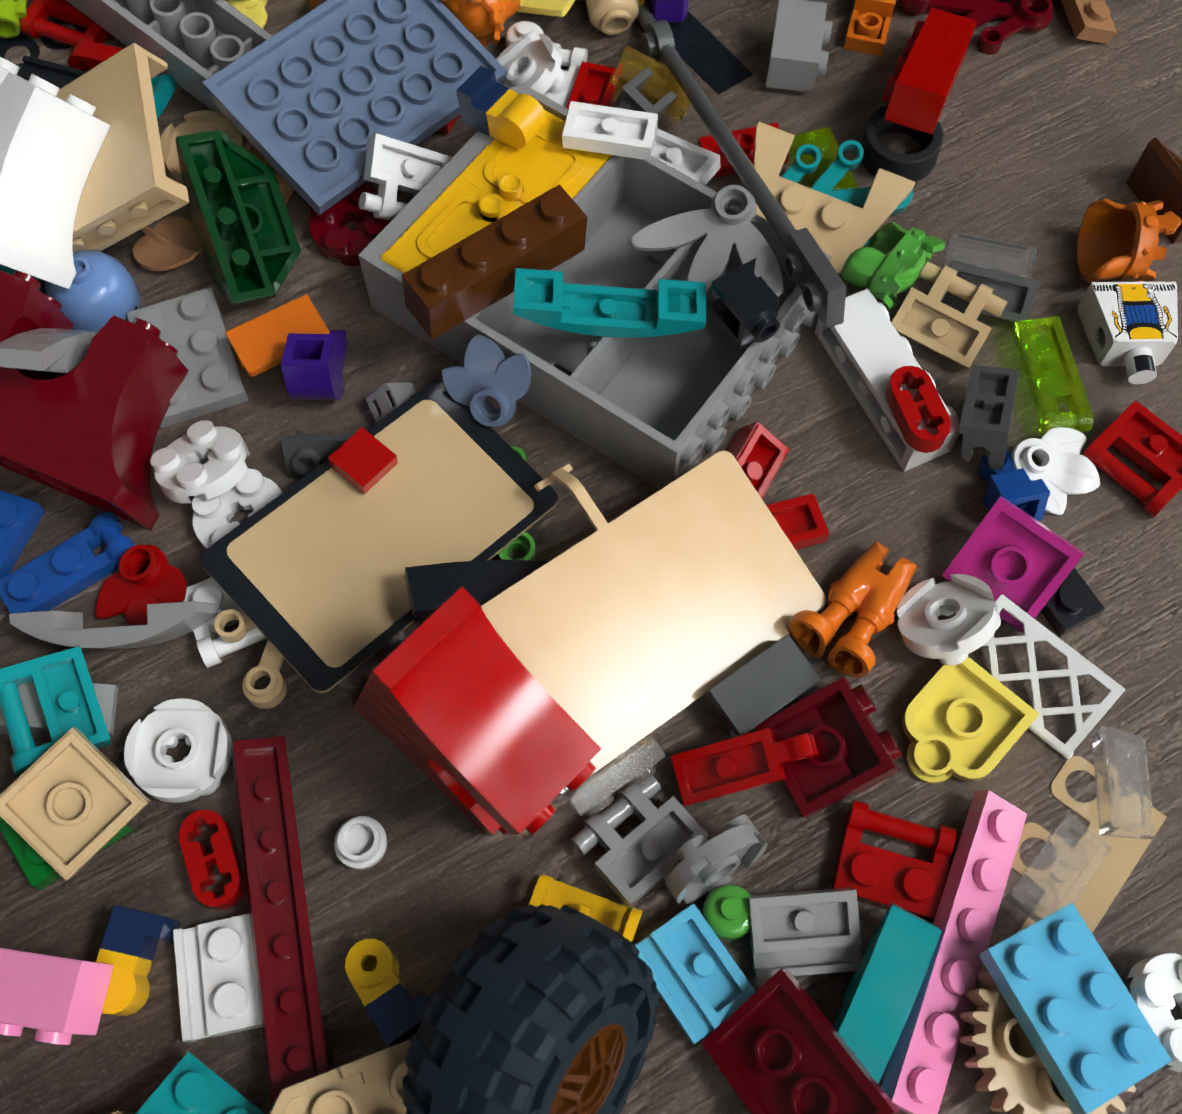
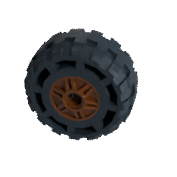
[403,904,658,1114]

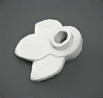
[1011,427,1100,516]

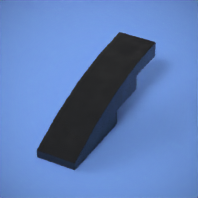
[404,560,549,621]

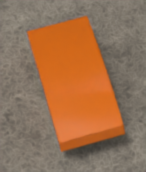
[843,0,896,57]

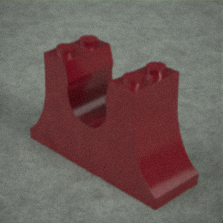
[0,270,189,531]

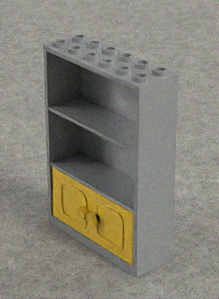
[358,84,831,490]

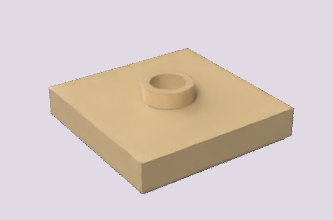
[0,727,151,881]

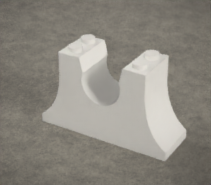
[0,57,111,289]

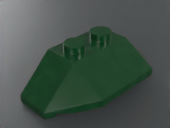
[176,130,301,306]

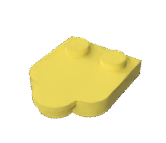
[902,657,1039,784]

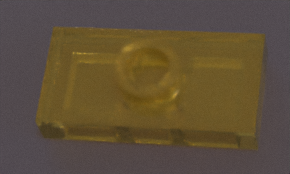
[610,45,690,120]

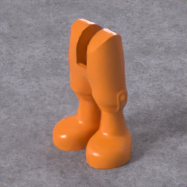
[789,541,917,678]

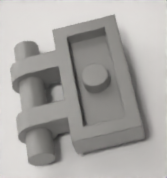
[570,773,708,908]

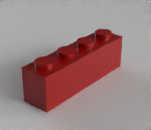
[882,7,977,135]

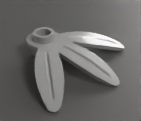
[629,185,784,297]

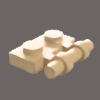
[892,261,1008,370]

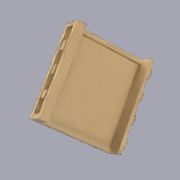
[56,43,189,252]

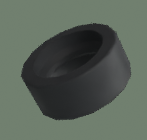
[861,104,944,182]

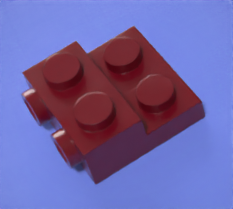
[756,676,903,818]

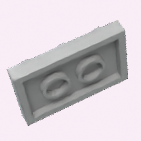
[126,287,249,428]

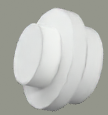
[334,816,388,870]

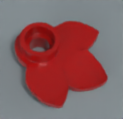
[96,544,187,626]

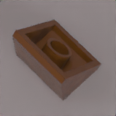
[1126,137,1182,244]

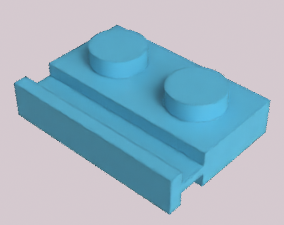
[635,903,756,1046]

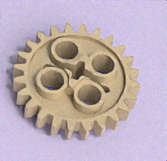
[960,971,1136,1114]

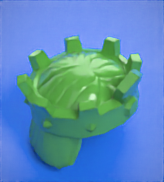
[841,222,945,310]

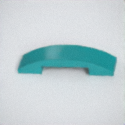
[513,268,706,338]

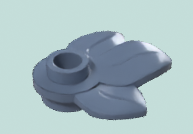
[442,334,531,427]

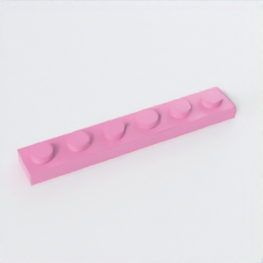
[881,790,1027,1114]

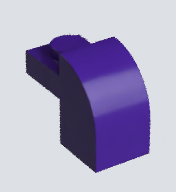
[281,330,348,400]

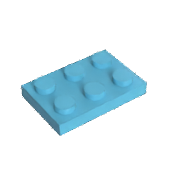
[978,903,1172,1114]

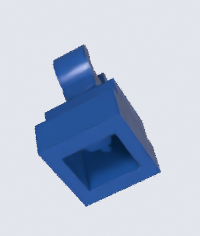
[978,450,1050,521]

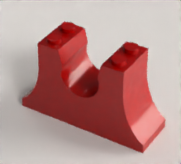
[354,587,602,835]

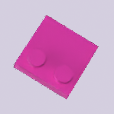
[942,496,1085,633]

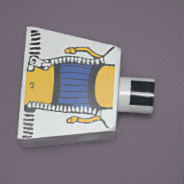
[1077,282,1178,384]

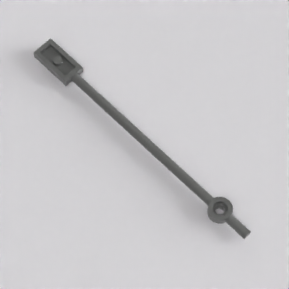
[636,4,847,328]

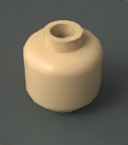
[585,0,639,35]

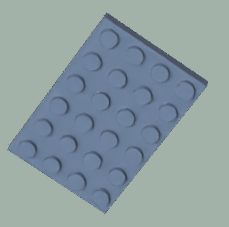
[202,0,508,215]

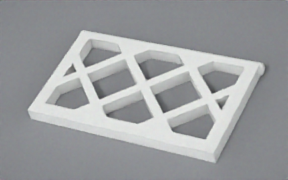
[981,594,1126,759]

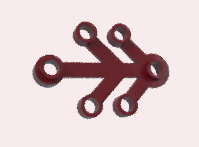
[900,0,1053,55]

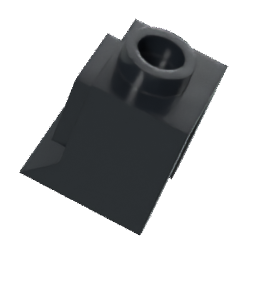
[708,258,780,350]

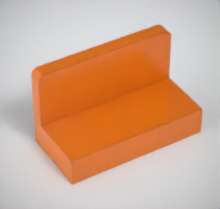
[225,294,330,377]

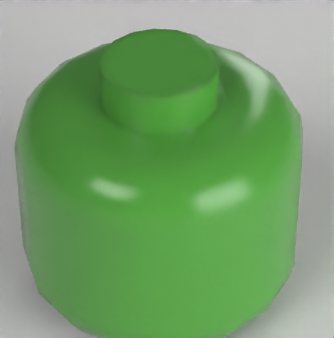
[702,884,751,942]

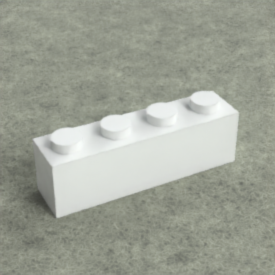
[815,289,960,472]

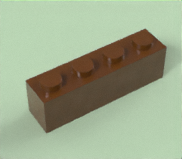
[402,184,588,340]

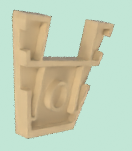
[753,121,916,275]

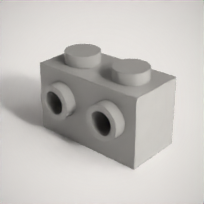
[766,0,832,93]

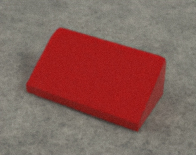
[726,421,790,498]

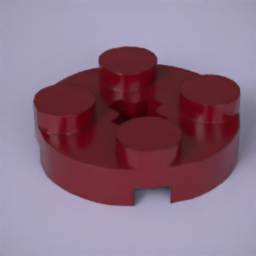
[309,183,394,266]

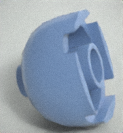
[45,250,141,332]

